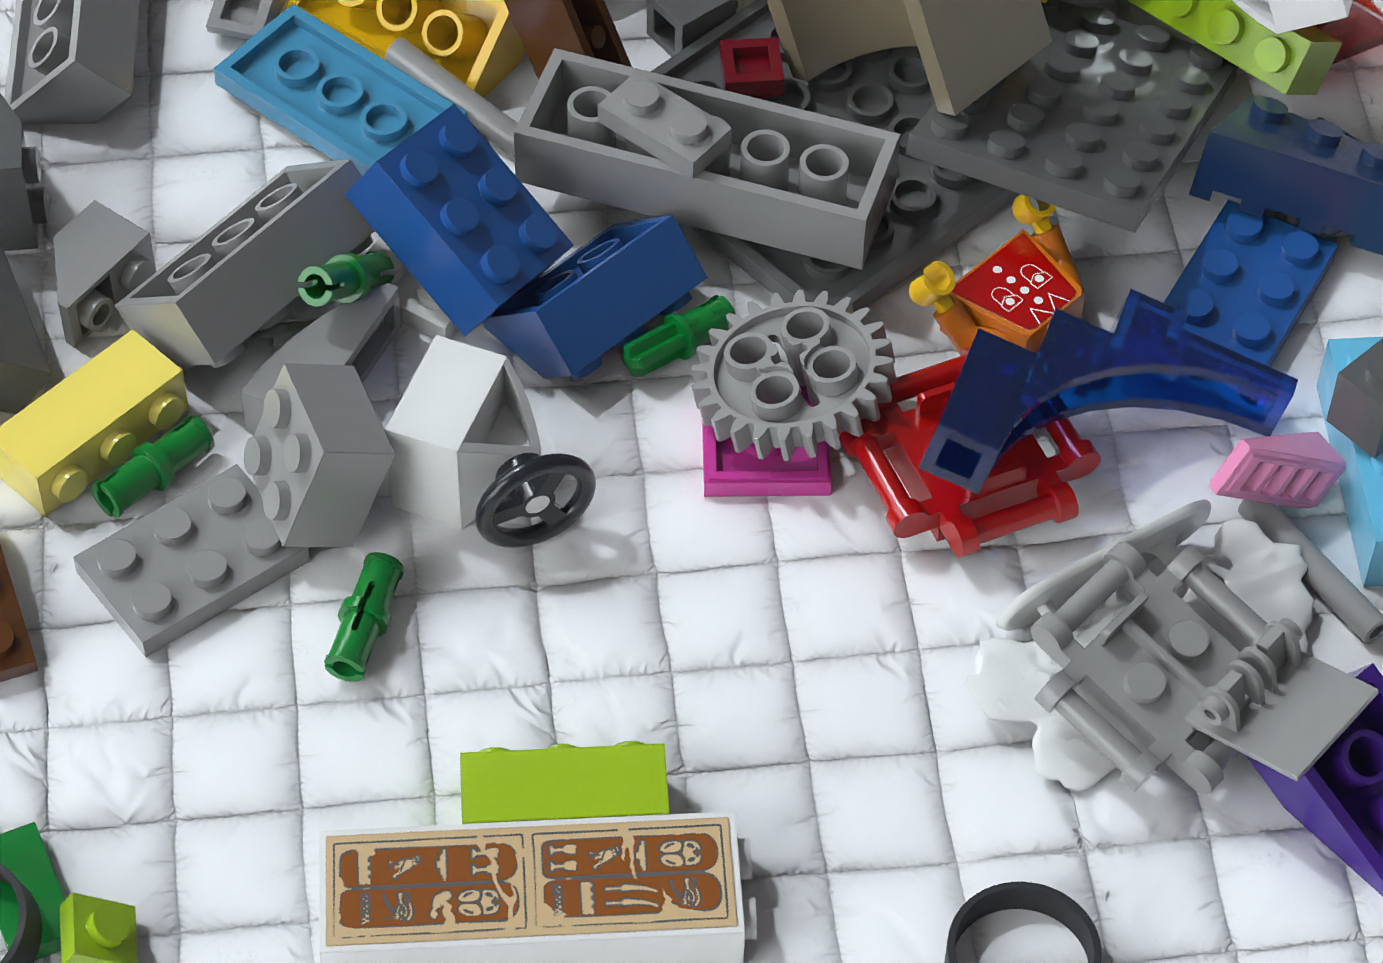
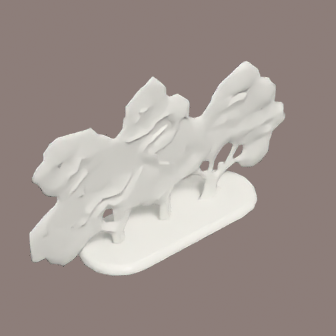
[964,499,1315,791]

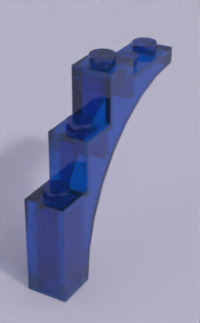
[918,289,1298,494]

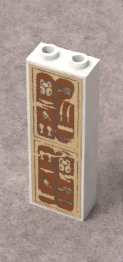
[319,811,757,963]

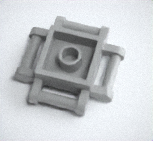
[1030,542,1268,794]

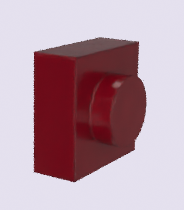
[719,37,784,98]

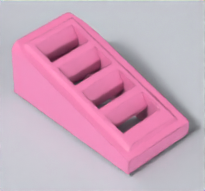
[1209,432,1346,508]

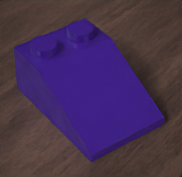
[1244,663,1383,897]

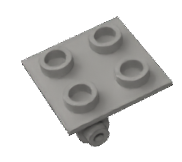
[1184,618,1378,782]

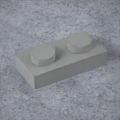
[598,71,732,180]

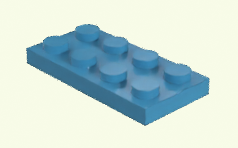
[214,4,467,176]

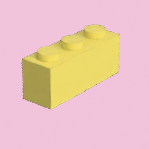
[0,329,189,517]

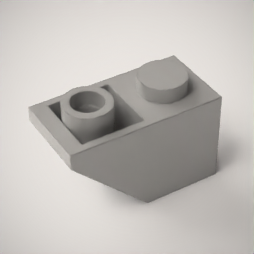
[53,200,156,348]

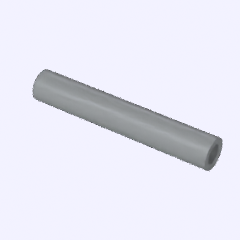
[385,37,518,157]
[1238,499,1383,644]

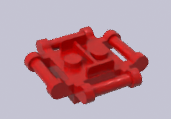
[840,343,1101,558]

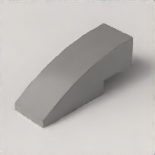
[241,283,402,434]

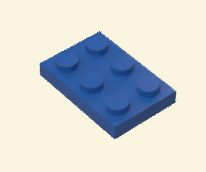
[1151,199,1338,382]

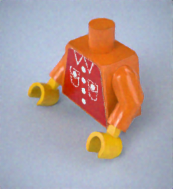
[909,194,1094,372]

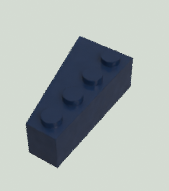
[1189,95,1383,256]

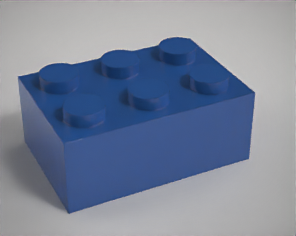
[344,103,574,337]

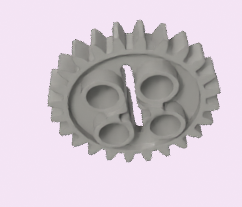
[691,290,897,461]

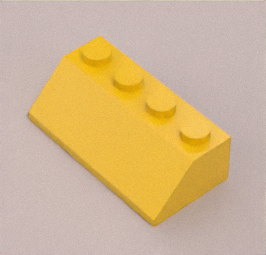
[284,0,526,98]

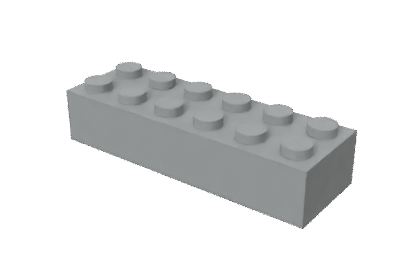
[514,48,900,270]

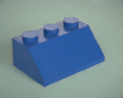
[482,215,708,381]

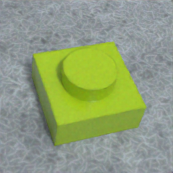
[60,892,138,963]

